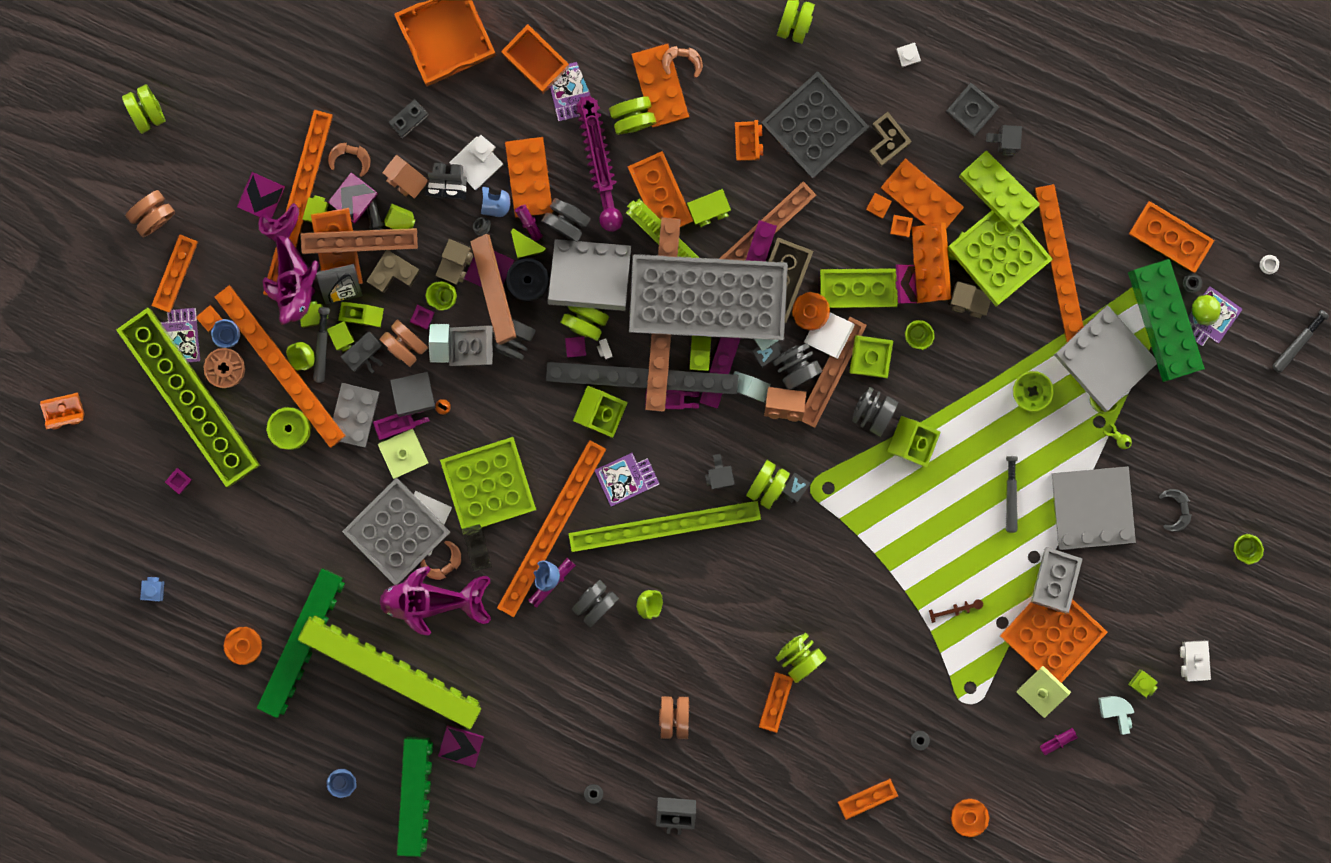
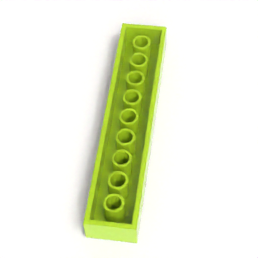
[116,308,261,488]
[298,615,481,729]

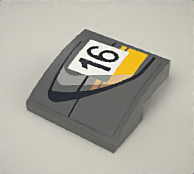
[317,264,363,304]

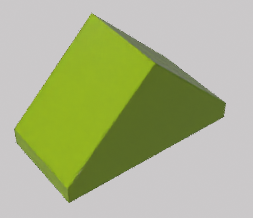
[511,229,546,259]

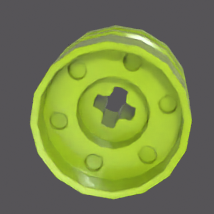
[1013,371,1054,411]
[775,632,826,683]

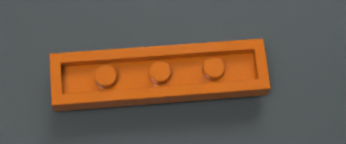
[151,234,198,313]

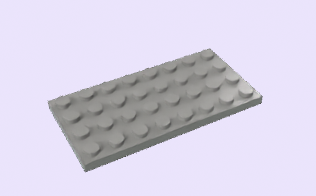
[629,255,788,340]

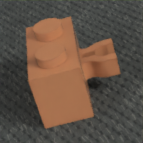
[382,155,429,199]
[764,387,806,422]

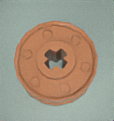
[203,348,245,388]

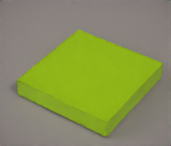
[849,335,893,379]

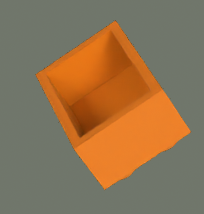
[501,24,570,94]

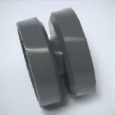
[541,198,591,242]
[571,580,619,628]

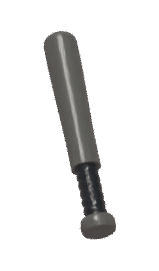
[313,307,330,383]
[1272,310,1329,373]
[1006,456,1018,533]

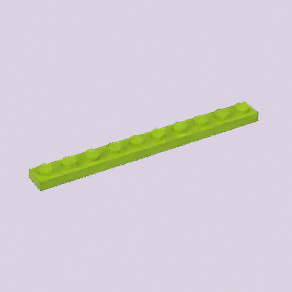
[568,501,761,552]

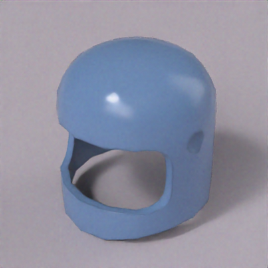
[481,187,511,217]

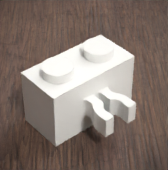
[1180,641,1211,681]

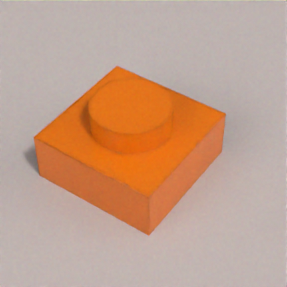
[866,193,892,219]
[890,215,913,238]
[196,305,223,332]

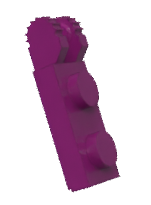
[645,389,700,409]
[373,412,429,440]

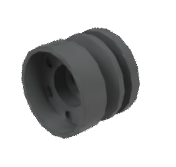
[492,319,536,360]
[773,343,823,390]
[851,387,898,437]

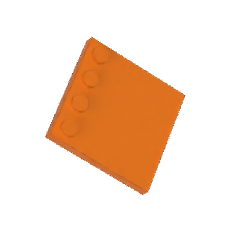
[1000,599,1108,683]

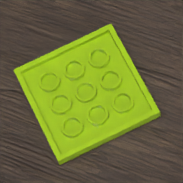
[948,211,1053,307]
[440,437,536,533]

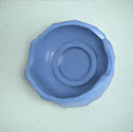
[211,319,240,349]
[533,560,560,592]
[326,769,357,798]

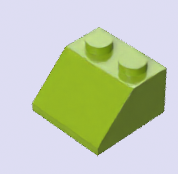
[573,386,628,438]
[887,416,941,467]

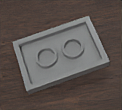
[449,326,493,366]
[333,383,380,448]
[1031,547,1082,614]

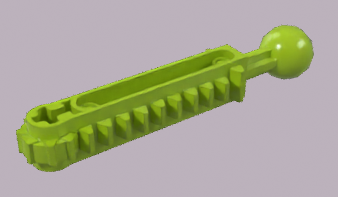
[626,199,699,258]

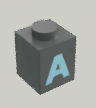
[752,341,783,368]
[782,472,810,503]

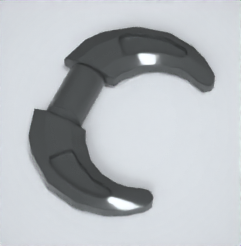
[1159,489,1192,531]

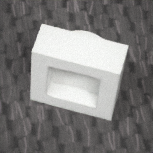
[896,43,921,67]
[468,135,496,162]
[597,339,613,360]

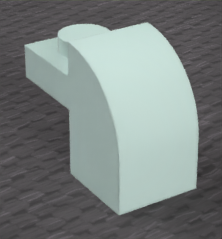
[1098,696,1134,735]

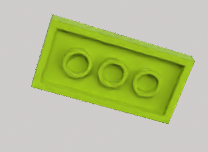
[959,150,1040,231]
[820,269,898,308]

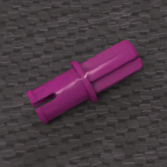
[515,205,542,241]
[1040,728,1078,755]

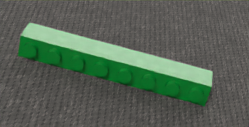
[256,568,345,718]

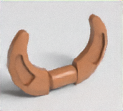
[662,46,703,78]
[328,143,371,177]
[421,541,461,580]

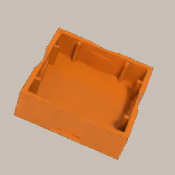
[394,0,496,86]

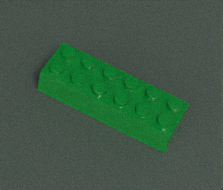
[1128,259,1205,382]
[397,736,433,857]

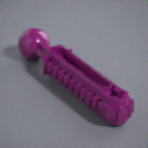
[575,95,623,232]

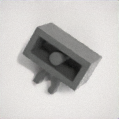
[986,125,1022,156]
[341,331,384,374]
[705,454,735,489]
[656,797,696,835]

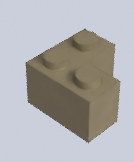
[869,112,912,168]
[435,239,474,286]
[366,250,421,293]
[948,281,991,319]

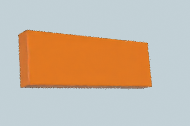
[759,672,793,733]
[838,779,898,820]

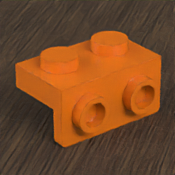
[735,120,763,161]
[40,393,84,429]

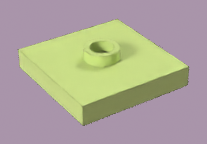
[378,429,428,479]
[1017,666,1071,718]

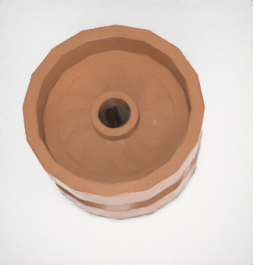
[125,190,175,237]
[380,319,429,367]
[659,696,689,739]

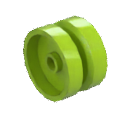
[777,0,815,44]
[122,84,166,134]
[609,96,657,135]
[560,306,609,341]
[266,407,312,450]
[746,460,790,509]

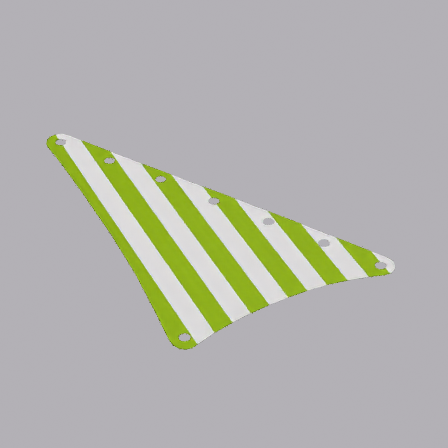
[810,288,1151,704]

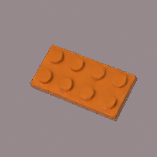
[631,44,689,128]
[505,137,553,218]
[628,151,694,227]
[881,158,964,228]
[1129,201,1215,273]
[311,208,363,284]
[912,223,952,303]

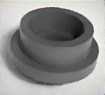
[473,217,491,236]
[1183,273,1202,293]
[910,731,930,750]
[584,784,603,804]

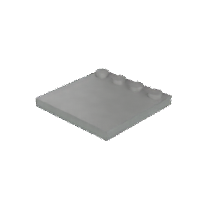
[548,239,631,311]
[1054,305,1157,412]
[1051,466,1136,550]
[342,478,451,585]

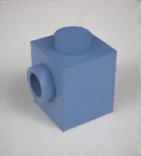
[140,577,164,601]

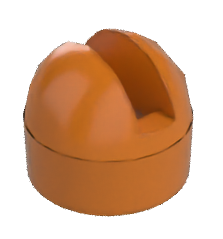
[435,399,451,415]

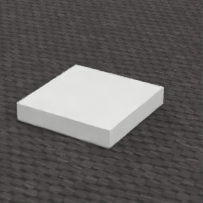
[449,137,504,190]
[804,313,855,359]

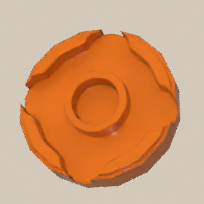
[792,292,830,331]
[224,627,262,665]
[951,798,989,837]

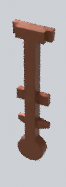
[929,599,983,623]

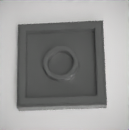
[945,83,1000,136]
[390,372,436,417]

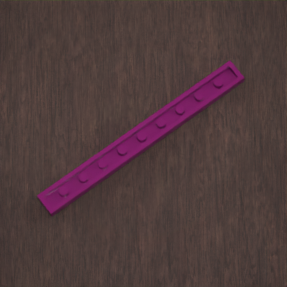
[700,220,777,408]

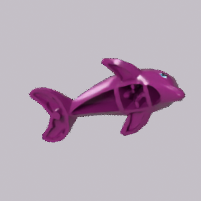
[258,203,318,324]
[380,566,491,636]

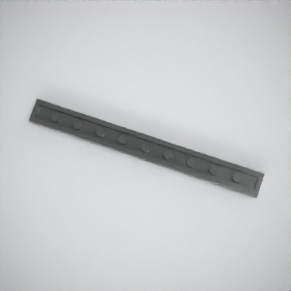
[546,362,739,394]

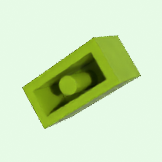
[687,189,731,227]

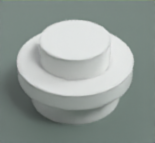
[1260,255,1279,274]

